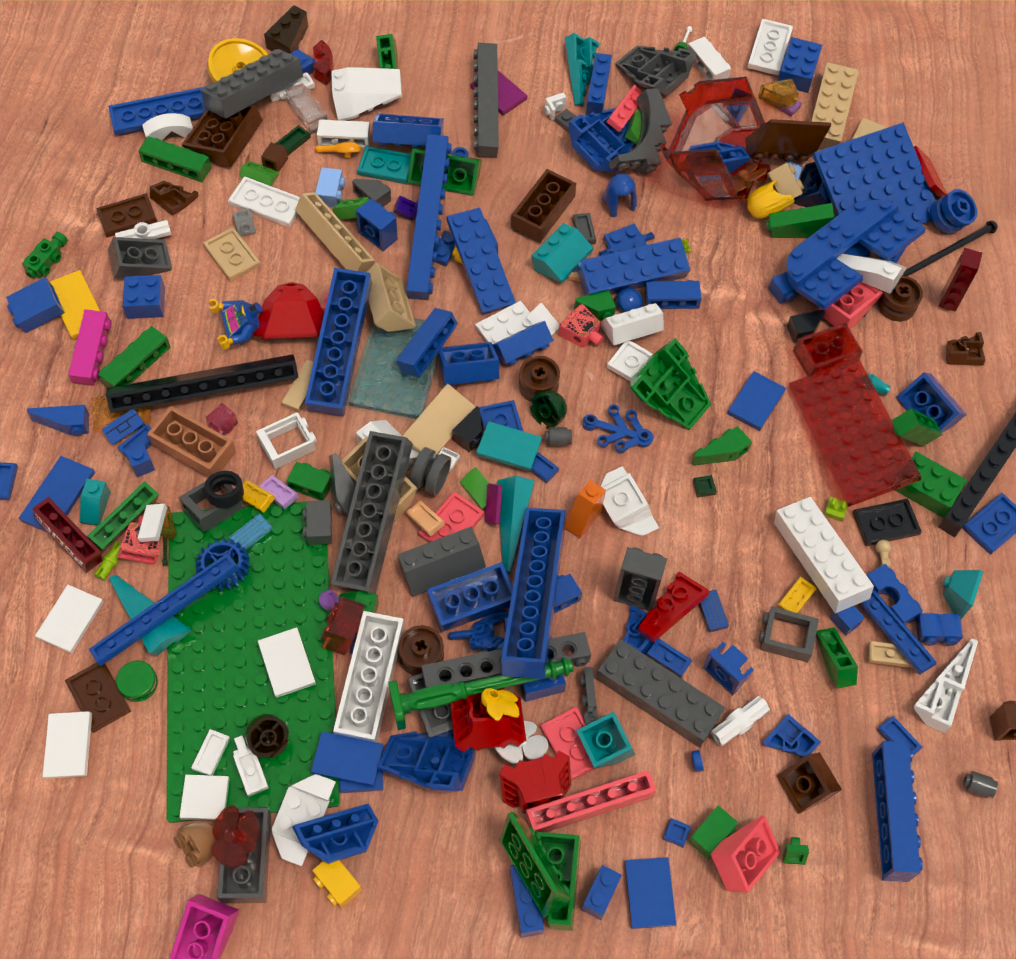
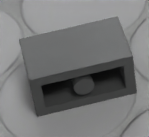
[303,500,332,545]

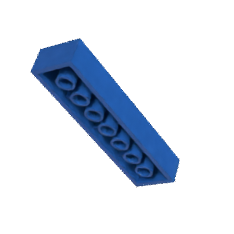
[305,268,372,416]

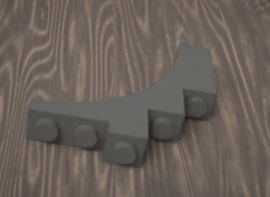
[608,88,672,174]

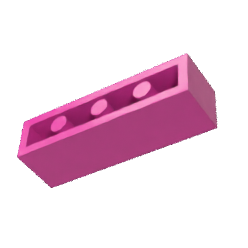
[68,309,112,386]

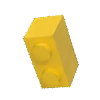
[312,860,362,909]

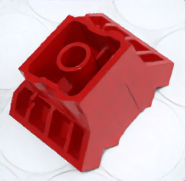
[450,688,526,752]
[499,751,571,814]

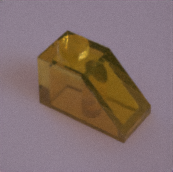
[758,79,799,108]

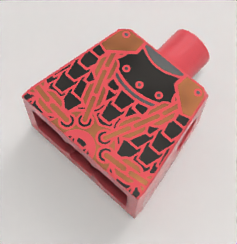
[558,304,604,347]
[117,516,159,565]

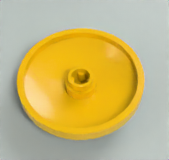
[207,38,268,83]

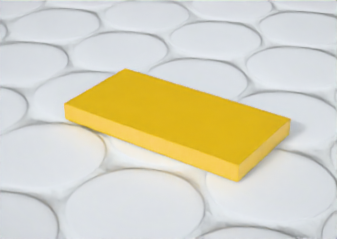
[50,270,100,340]

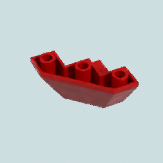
[253,282,324,340]

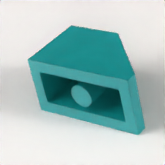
[80,479,111,526]

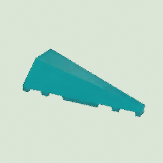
[565,33,600,106]
[497,476,535,575]
[109,575,192,655]

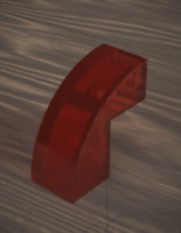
[312,40,334,85]

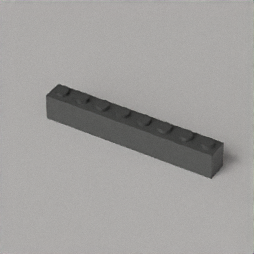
[473,42,499,158]

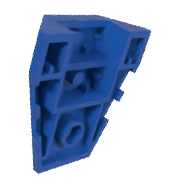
[568,108,634,172]
[377,730,475,791]

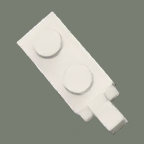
[269,73,315,102]
[233,736,269,797]

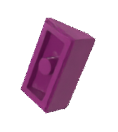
[485,483,503,525]

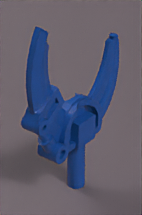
[449,611,509,652]

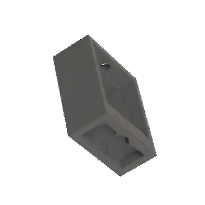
[179,481,243,532]
[758,606,819,663]

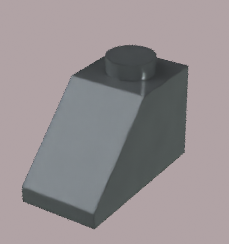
[352,179,391,207]

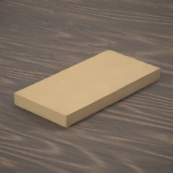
[402,383,475,455]

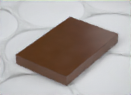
[96,193,157,238]
[65,663,131,733]

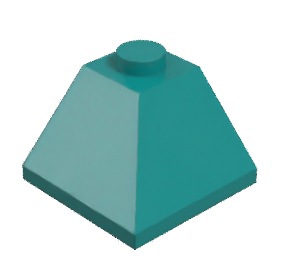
[942,570,984,620]

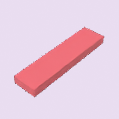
[606,85,643,132]

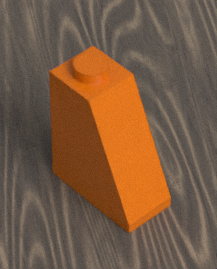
[565,480,606,539]

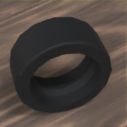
[204,471,244,508]

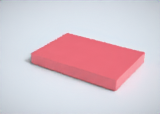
[418,491,485,542]
[540,706,595,781]

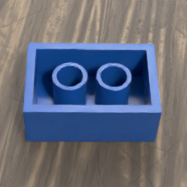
[777,37,822,93]

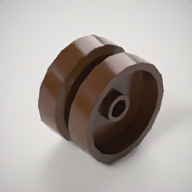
[878,275,923,322]
[519,356,560,402]
[398,625,444,676]

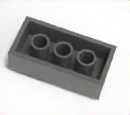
[613,547,667,612]
[217,808,271,903]

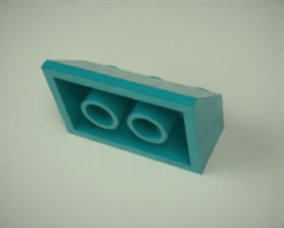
[531,223,593,283]

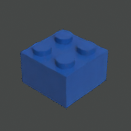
[356,199,398,251]
[123,275,165,319]

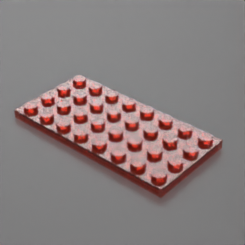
[789,357,921,507]

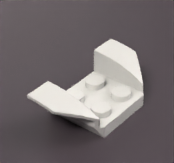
[601,466,659,536]
[272,774,335,866]

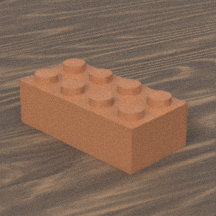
[147,406,236,478]

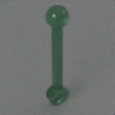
[161,528,169,566]

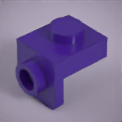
[394,196,419,221]

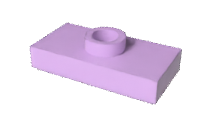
[259,475,299,510]

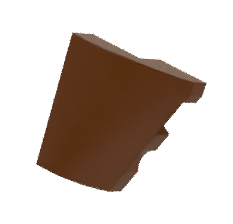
[150,181,198,215]
[946,332,985,365]

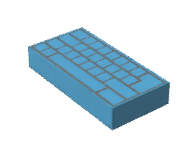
[229,513,273,550]

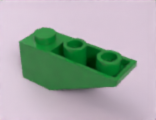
[692,426,752,466]

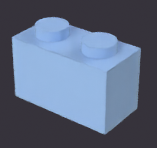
[316,168,345,207]

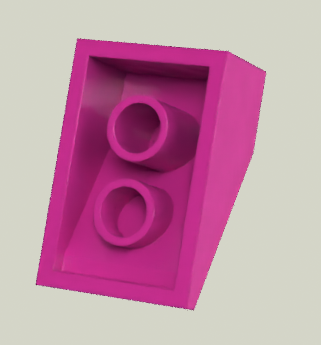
[170,894,239,959]

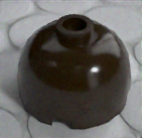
[245,714,289,758]

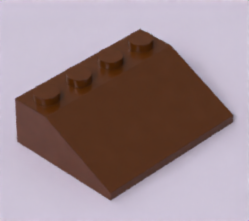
[182,104,263,167]
[745,119,831,162]

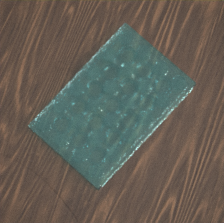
[348,318,439,419]

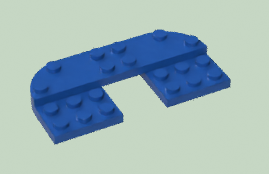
[787,200,926,310]

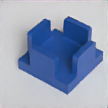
[703,642,754,696]

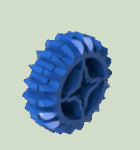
[195,537,250,591]

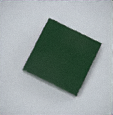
[693,475,717,498]

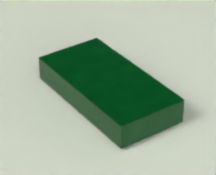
[275,125,311,156]

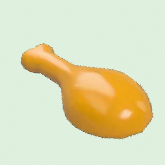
[315,142,361,158]

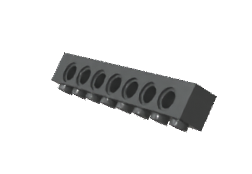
[421,632,591,688]

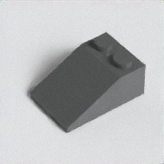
[108,237,172,279]

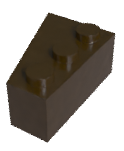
[264,5,308,54]

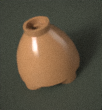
[174,822,222,868]

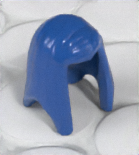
[602,173,637,217]

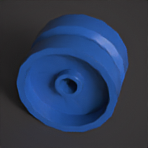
[931,189,977,234]

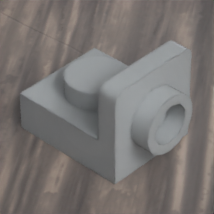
[233,209,256,236]

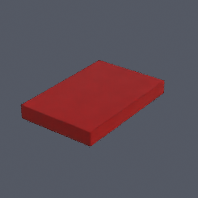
[914,146,947,198]

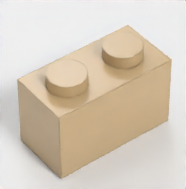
[768,162,804,198]

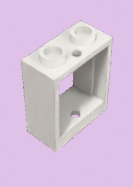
[256,412,317,469]

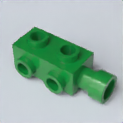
[22,232,68,279]

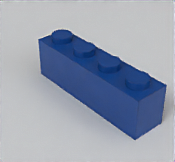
[586,53,612,115]
[396,308,458,378]

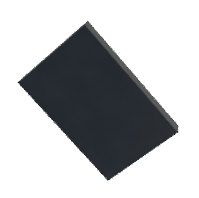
[853,498,922,546]

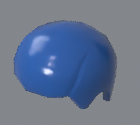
[614,288,643,313]

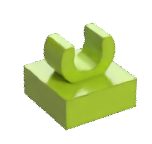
[824,496,849,522]

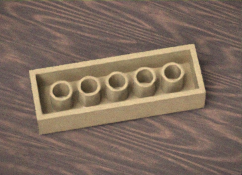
[811,62,859,151]

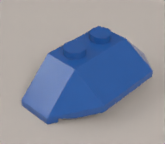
[686,141,751,180]
[292,803,378,864]

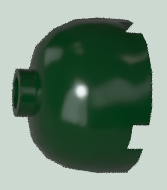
[530,390,567,429]

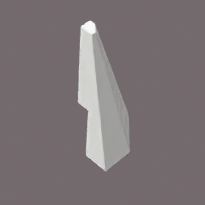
[914,639,978,734]

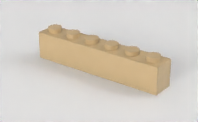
[295,192,375,272]

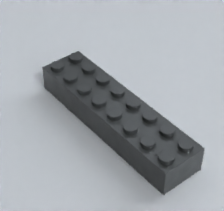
[331,431,413,594]

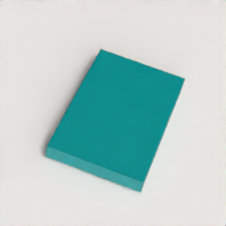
[357,146,411,185]
[476,421,542,472]

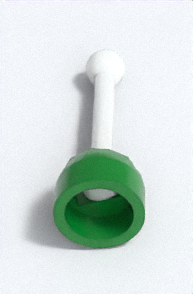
[674,26,692,51]

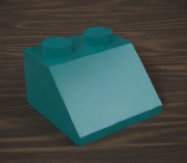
[576,712,636,769]

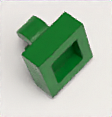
[783,837,809,865]

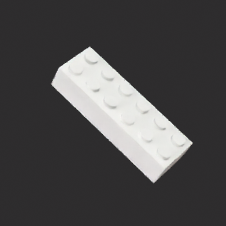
[774,497,874,613]
[333,611,405,743]

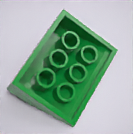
[499,812,570,918]

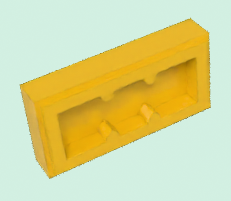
[242,480,275,513]
[777,576,817,613]

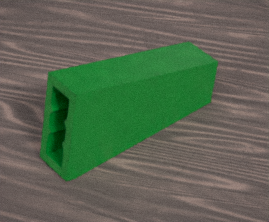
[766,203,834,238]

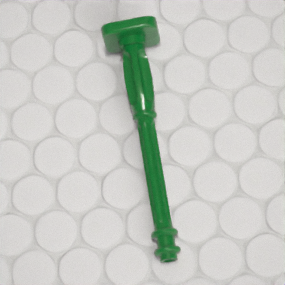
[388,657,573,730]

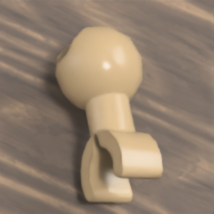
[876,540,891,567]

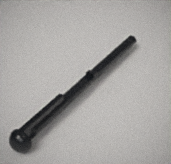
[903,221,998,276]

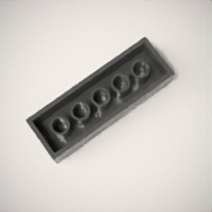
[200,49,303,119]
[596,639,725,748]

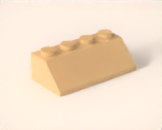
[367,263,416,332]
[341,437,418,521]

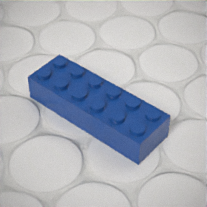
[576,238,691,296]
[872,741,923,882]

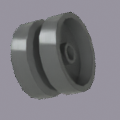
[410,447,451,496]

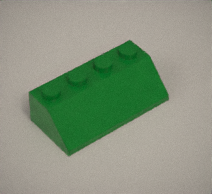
[407,148,482,195]

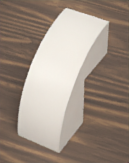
[142,113,193,141]

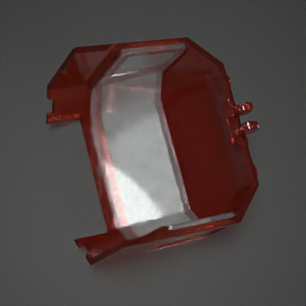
[658,76,771,201]

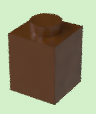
[261,142,288,172]

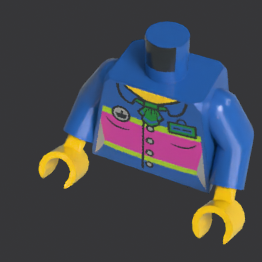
[208,299,263,350]

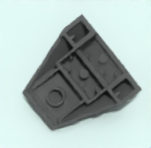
[616,46,696,95]

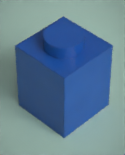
[126,444,155,478]
[830,606,865,636]

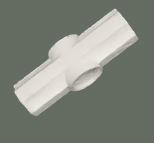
[115,220,172,239]
[710,696,770,747]

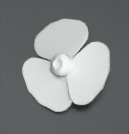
[495,721,548,764]

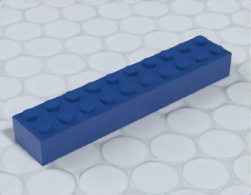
[501,508,565,679]

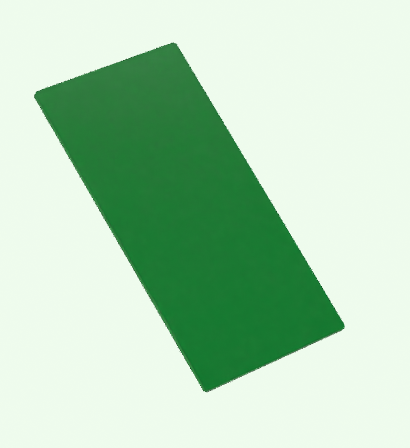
[166,500,340,823]

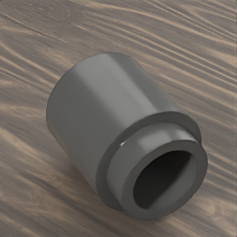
[545,427,572,446]
[963,771,998,798]

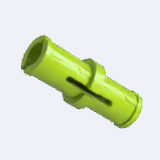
[94,541,122,581]

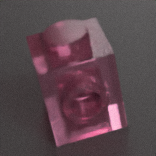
[206,403,238,435]

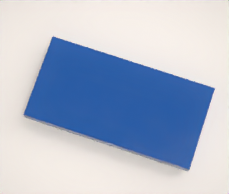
[19,456,96,532]

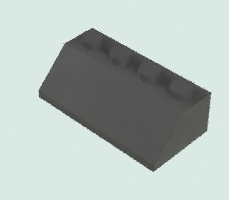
[398,526,486,597]

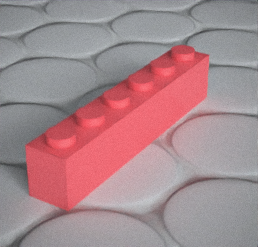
[526,770,656,834]

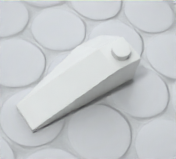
[836,254,906,294]

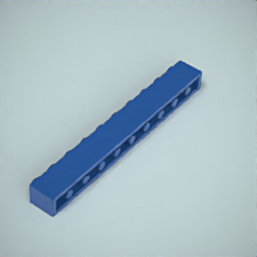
[406,134,452,300]

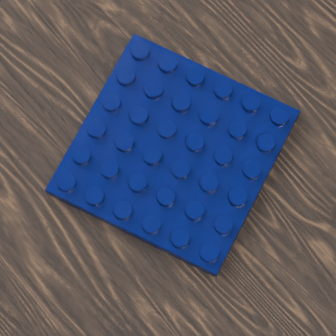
[812,122,936,225]

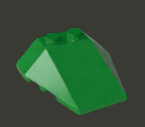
[630,338,711,430]

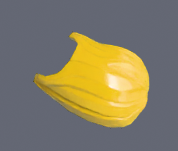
[747,180,795,219]

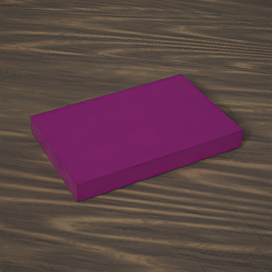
[470,71,527,116]

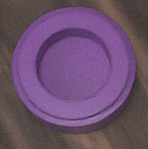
[319,590,339,611]

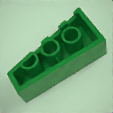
[536,831,581,931]

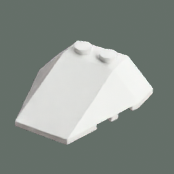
[332,67,402,121]

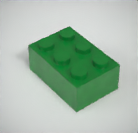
[893,451,967,518]

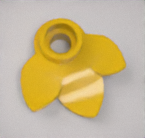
[481,688,519,721]

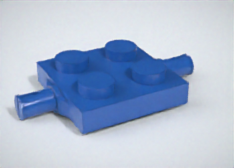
[599,223,654,256]

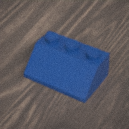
[438,342,499,386]
[897,372,967,433]

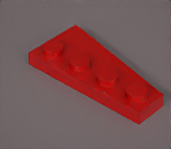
[638,571,709,643]

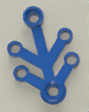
[582,404,654,453]

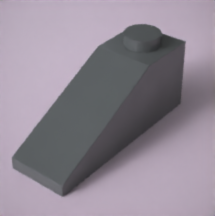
[329,453,356,515]

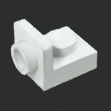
[544,92,566,121]

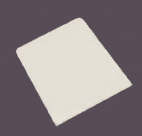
[527,303,559,335]

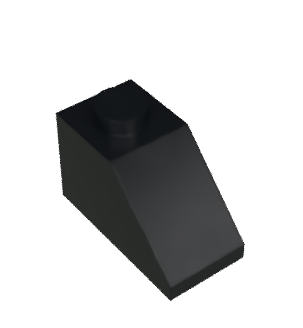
[787,310,825,344]
[452,406,482,452]

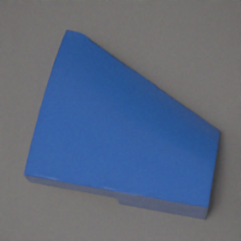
[624,605,654,655]
[763,714,821,757]

